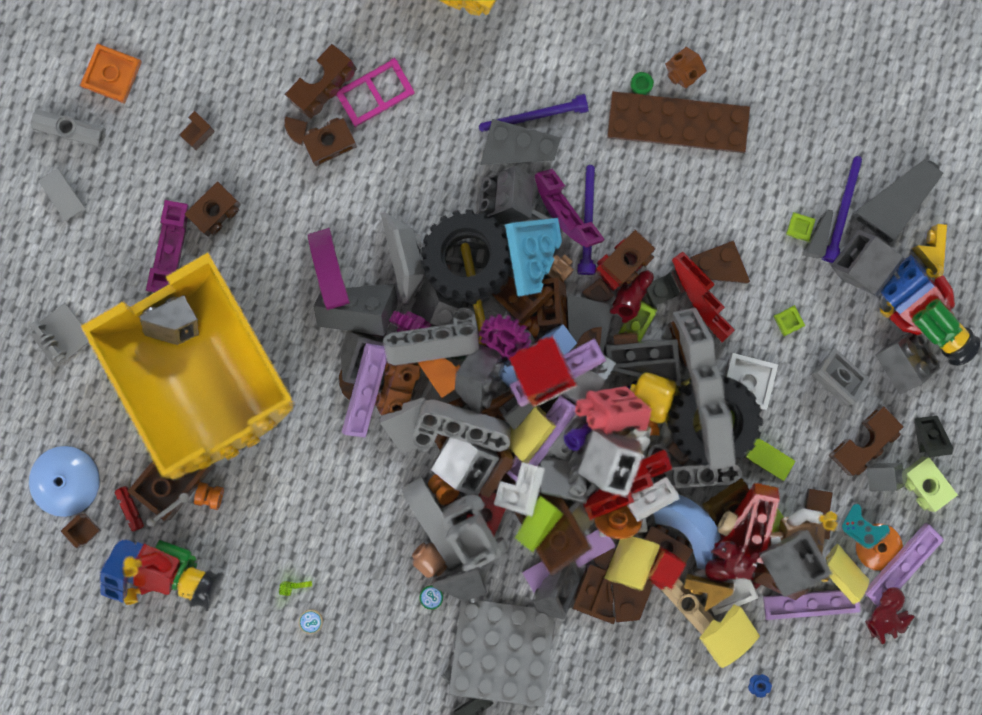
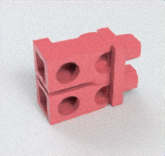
[575,386,652,435]

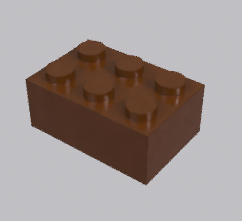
[127,460,215,521]

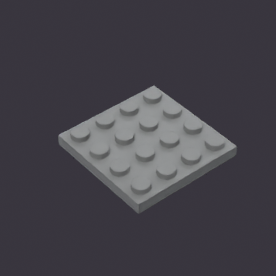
[449,600,554,708]

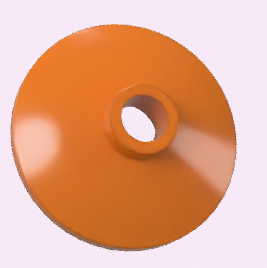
[594,505,642,539]
[856,523,903,571]

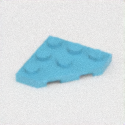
[505,218,562,296]

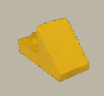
[911,224,947,274]

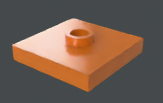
[80,43,142,104]

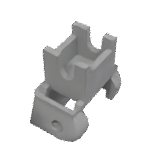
[442,494,508,572]

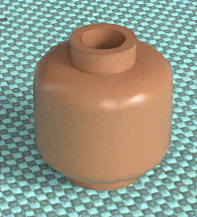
[412,542,447,578]

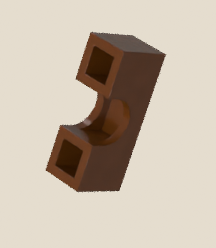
[285,44,357,120]
[828,406,904,476]

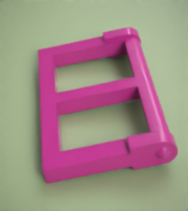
[336,57,415,127]

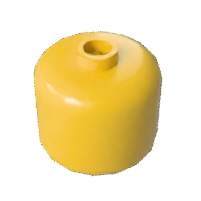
[630,372,677,424]

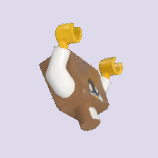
[768,508,838,582]

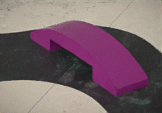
[534,169,605,247]
[146,200,189,293]
[307,228,350,310]

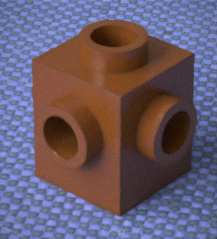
[665,47,707,88]
[383,362,421,393]
[375,382,412,416]

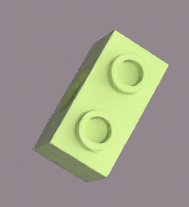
[905,457,958,512]

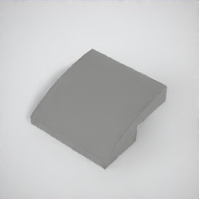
[380,398,434,453]

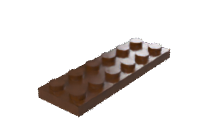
[607,91,750,153]
[501,448,592,576]

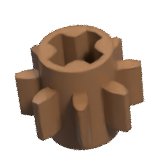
[547,254,574,282]

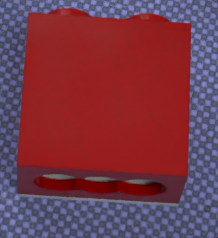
[509,336,578,407]

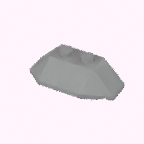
[380,212,425,306]

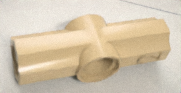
[661,578,717,635]

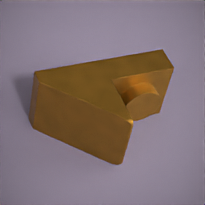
[684,573,734,611]

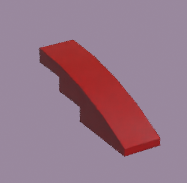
[672,251,735,342]
[583,449,672,520]

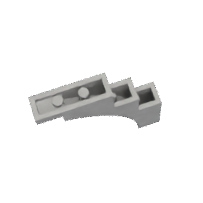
[673,308,735,469]

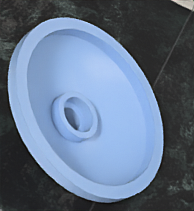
[29,446,100,517]

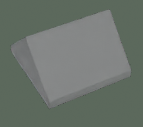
[810,348,869,406]

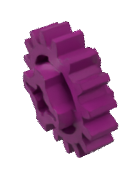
[389,311,432,332]
[479,314,531,361]

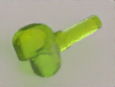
[279,581,312,596]

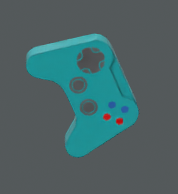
[842,504,890,549]

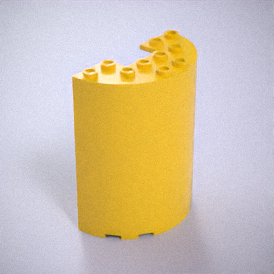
[81,253,294,480]

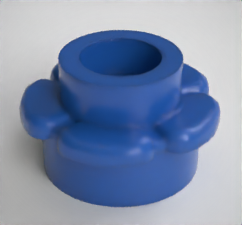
[748,674,772,698]

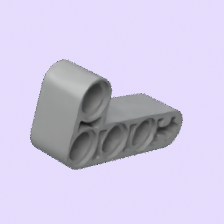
[383,307,479,365]
[412,399,511,451]
[646,444,742,488]
[401,476,462,570]

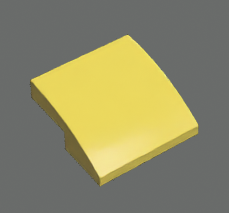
[509,406,556,464]
[604,537,660,590]
[825,544,869,605]
[700,605,760,668]

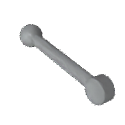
[146,493,189,527]

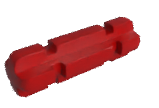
[115,486,144,532]

